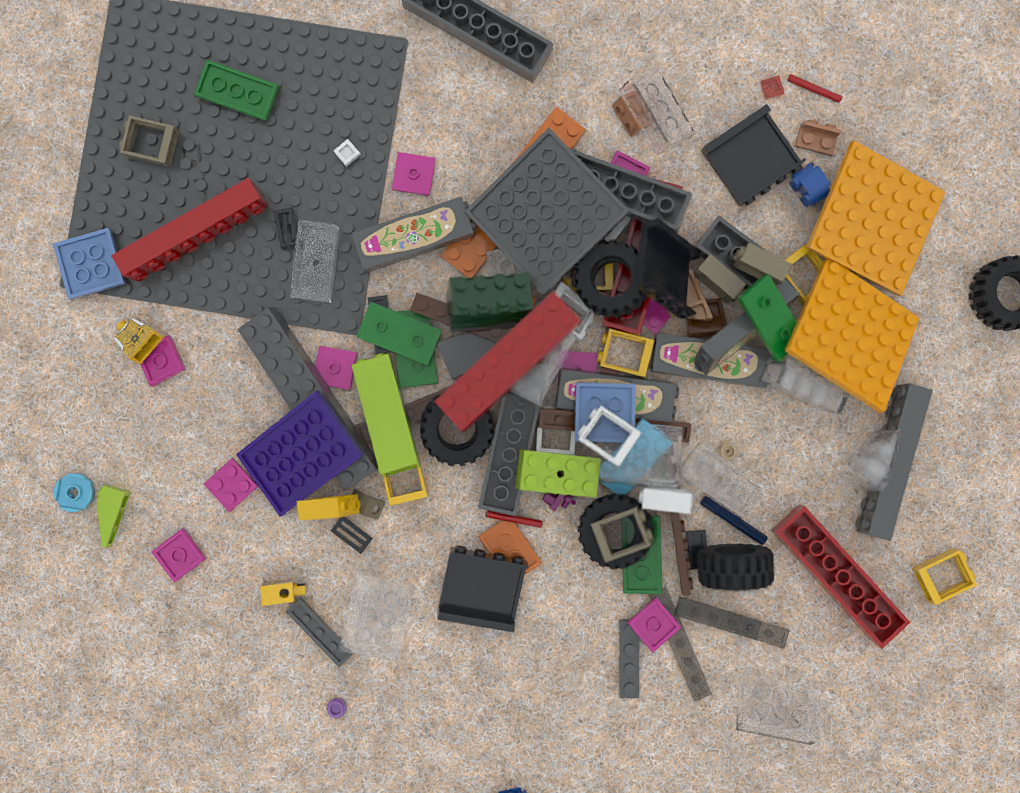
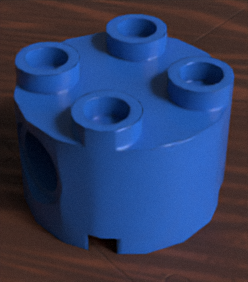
[789,162,831,207]

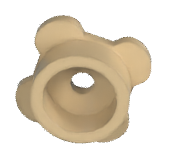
[716,440,739,463]

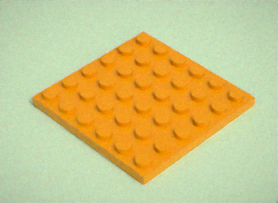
[806,140,945,296]
[785,258,919,413]

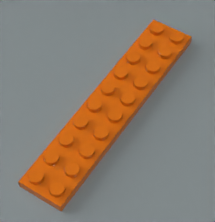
[441,107,586,278]

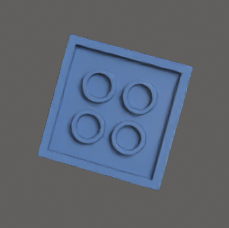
[53,228,126,300]
[575,383,636,443]

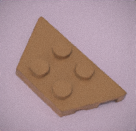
[667,263,713,321]

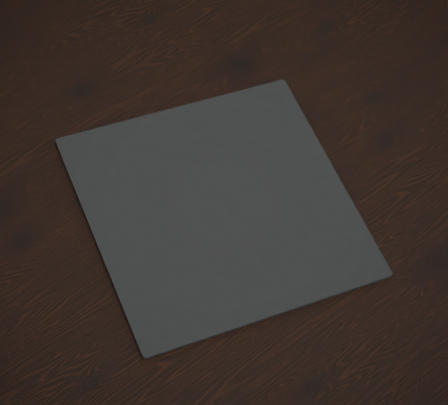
[60,0,408,335]

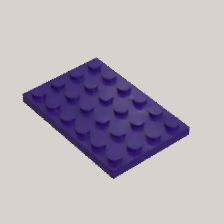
[236,390,364,517]

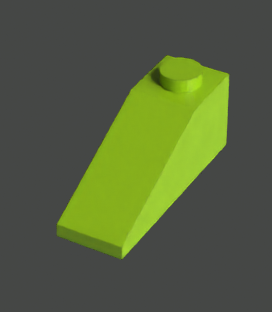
[97,485,131,548]

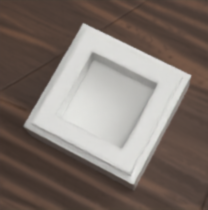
[333,139,361,167]

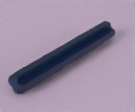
[700,496,768,545]

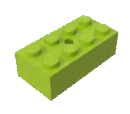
[515,449,601,498]

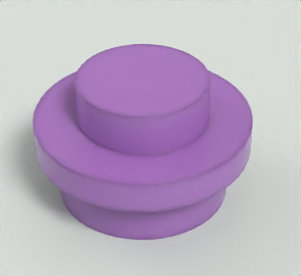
[327,698,346,718]

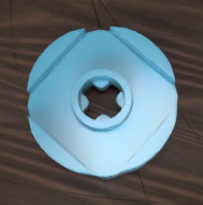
[54,473,95,512]

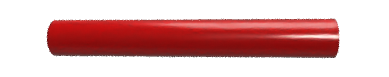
[787,74,843,103]
[485,510,542,528]

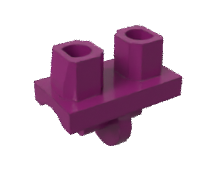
[542,476,576,511]

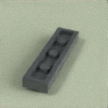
[286,598,354,667]
[619,620,639,698]

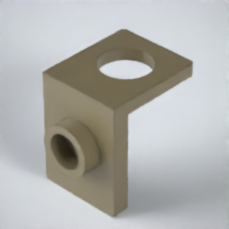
[352,489,386,519]

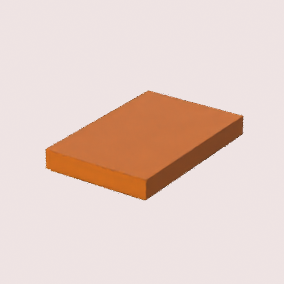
[478,521,542,575]

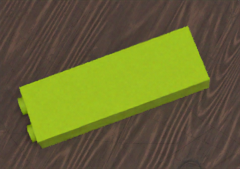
[352,353,421,477]

